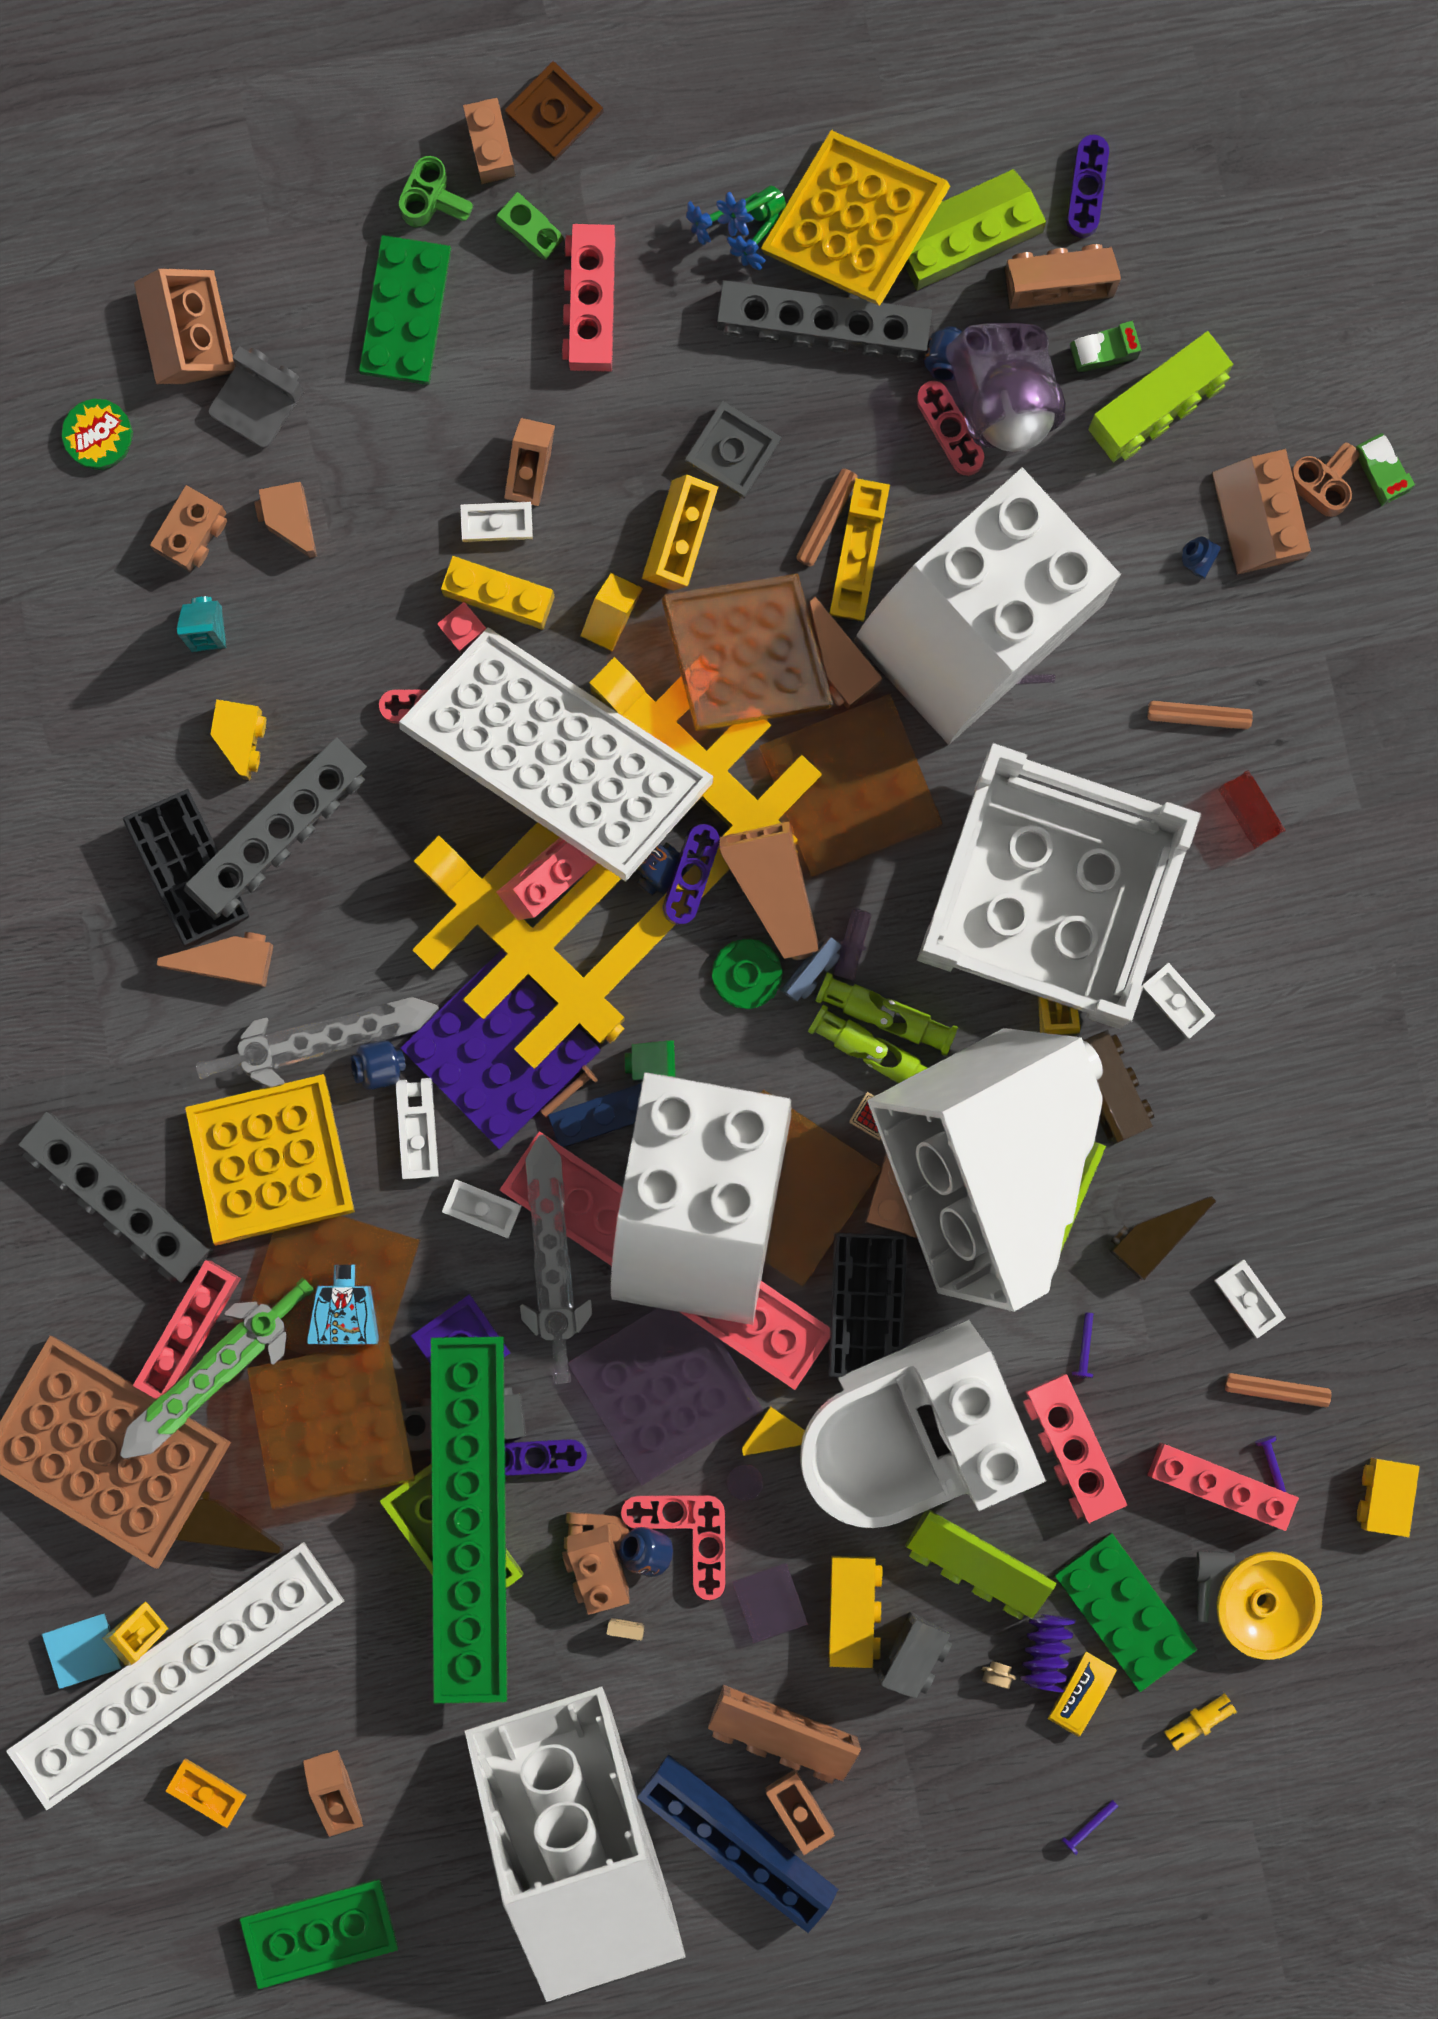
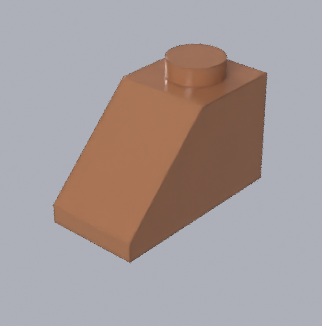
[504,418,555,506]
[255,482,317,558]
[303,1750,363,1837]

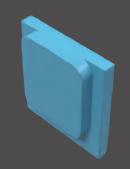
[42,1613,122,1689]

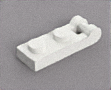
[396,1078,439,1180]

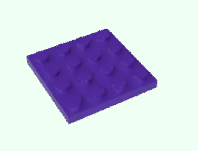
[401,949,601,1150]

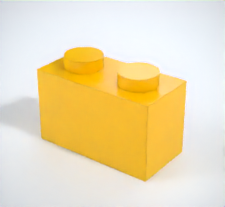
[1357,1458,1420,1537]

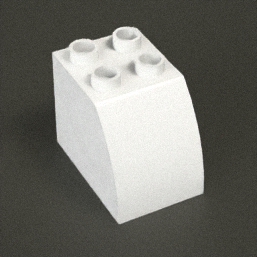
[854,468,1121,745]
[611,1073,791,1325]

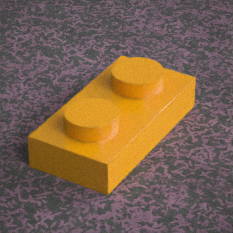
[166,1758,247,1828]

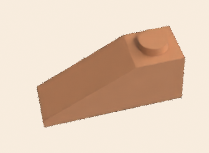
[809,597,883,710]
[157,932,273,987]

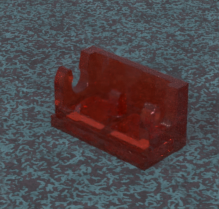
[1218,770,1286,849]

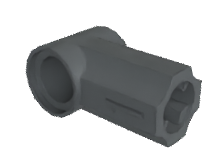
[1195,1551,1235,1624]

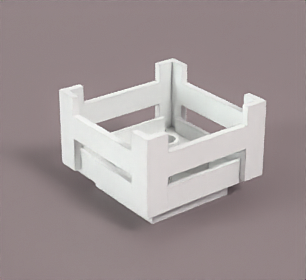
[917,743,1201,1029]

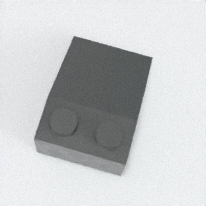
[877,1612,952,1699]

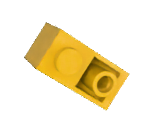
[210,699,266,780]

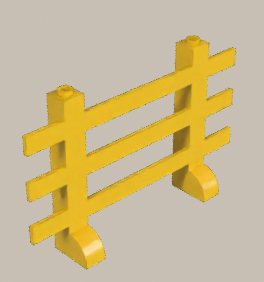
[413,657,822,1069]

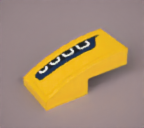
[1048,1652,1117,1737]

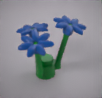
[686,186,786,270]

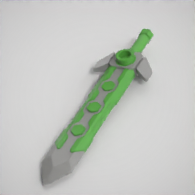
[121,1278,314,1458]

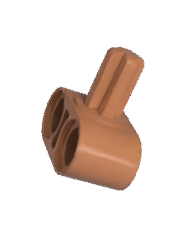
[1291,442,1360,517]

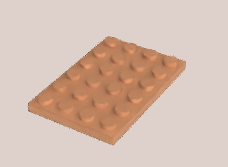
[0,1336,231,1569]

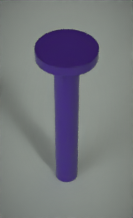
[1072,1312,1094,1378]
[1255,1436,1287,1493]
[1061,1800,1119,1855]

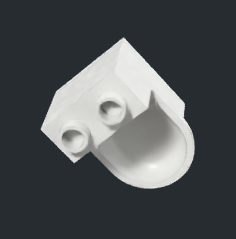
[800,1320,1046,1528]

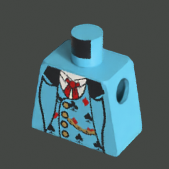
[308,1265,379,1344]

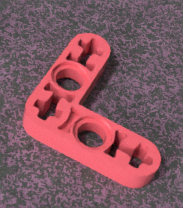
[621,1495,725,1600]

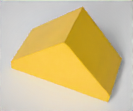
[581,573,643,651]
[1038,996,1080,1037]
[742,1406,805,1456]
[102,1601,168,1666]

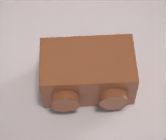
[463,98,515,184]
[765,1770,835,1855]

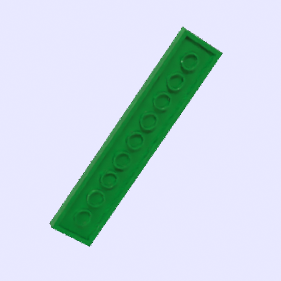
[431,1337,507,1703]

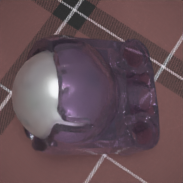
[946,323,1066,452]

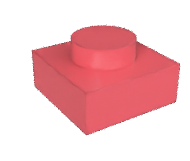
[437,602,486,652]

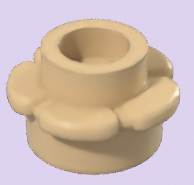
[982,1661,1016,1689]

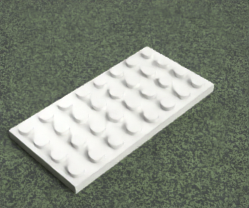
[399,627,713,881]

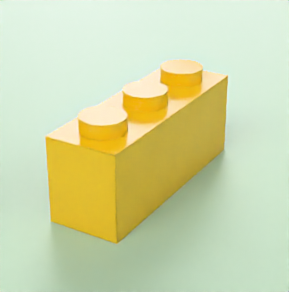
[642,475,718,591]
[441,556,555,630]
[829,1556,882,1668]

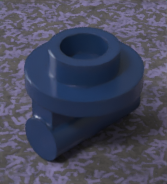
[1182,536,1221,579]

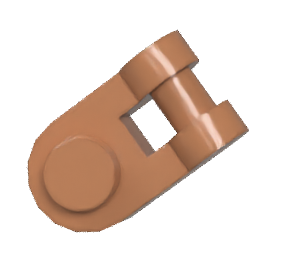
[563,1512,629,1550]

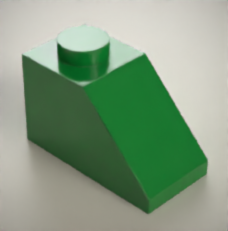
[625,1040,676,1082]

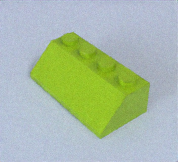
[904,169,1046,291]
[905,1510,1057,1620]

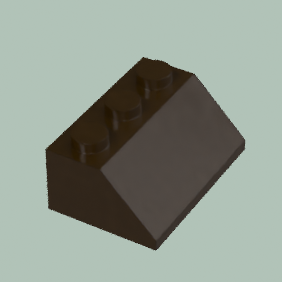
[1084,1029,1155,1146]

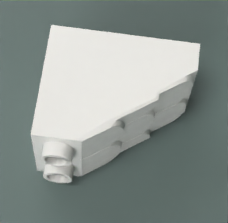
[867,1028,1103,1311]
[465,1687,686,2002]

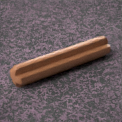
[797,469,858,567]
[1147,701,1253,729]
[1225,1373,1331,1408]

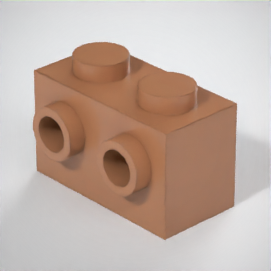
[150,485,227,573]
[562,1525,630,1615]

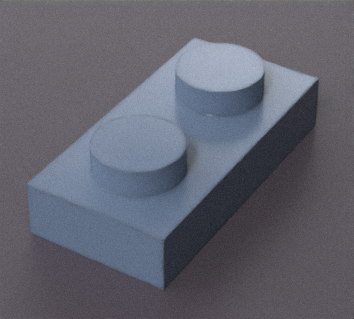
[780,935,842,1001]

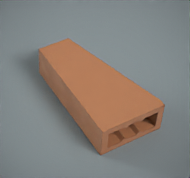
[720,821,819,960]

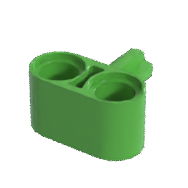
[399,156,473,227]

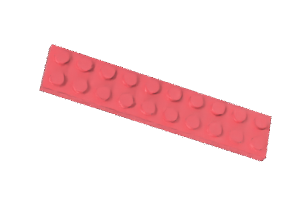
[500,1131,830,1390]

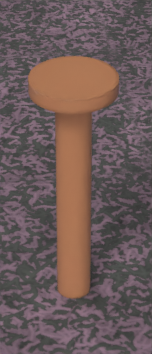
[540,1065,598,1117]

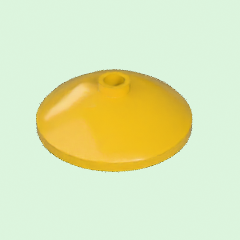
[1217,1552,1322,1660]

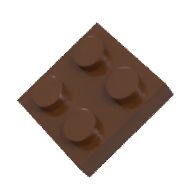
[505,61,604,161]

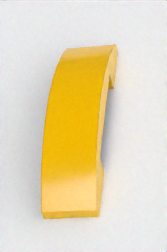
[829,478,890,622]

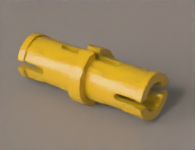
[1164,1693,1237,1751]

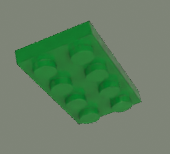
[359,235,452,385]
[1054,1533,1198,1692]
[240,1878,399,1989]

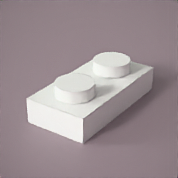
[461,502,533,542]
[1142,963,1216,1040]
[442,1179,522,1239]
[1214,1260,1286,1339]

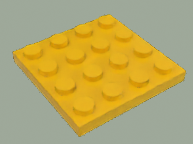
[761,130,950,306]
[185,1074,355,1246]

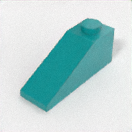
[177,596,226,652]

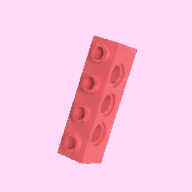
[562,224,615,372]
[496,838,597,920]
[133,1260,241,1399]
[1023,1374,1127,1524]
[1147,1443,1299,1531]

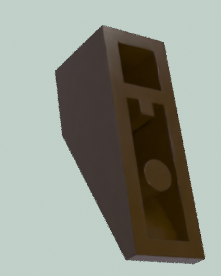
[1110,1196,1216,1280]
[175,1491,284,1554]

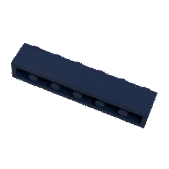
[637,1754,839,1933]

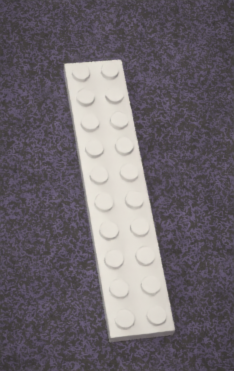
[6,1542,344,1810]

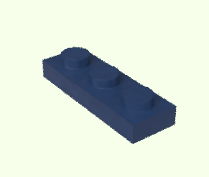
[548,1083,643,1148]

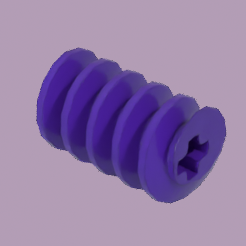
[1020,1614,1075,1692]

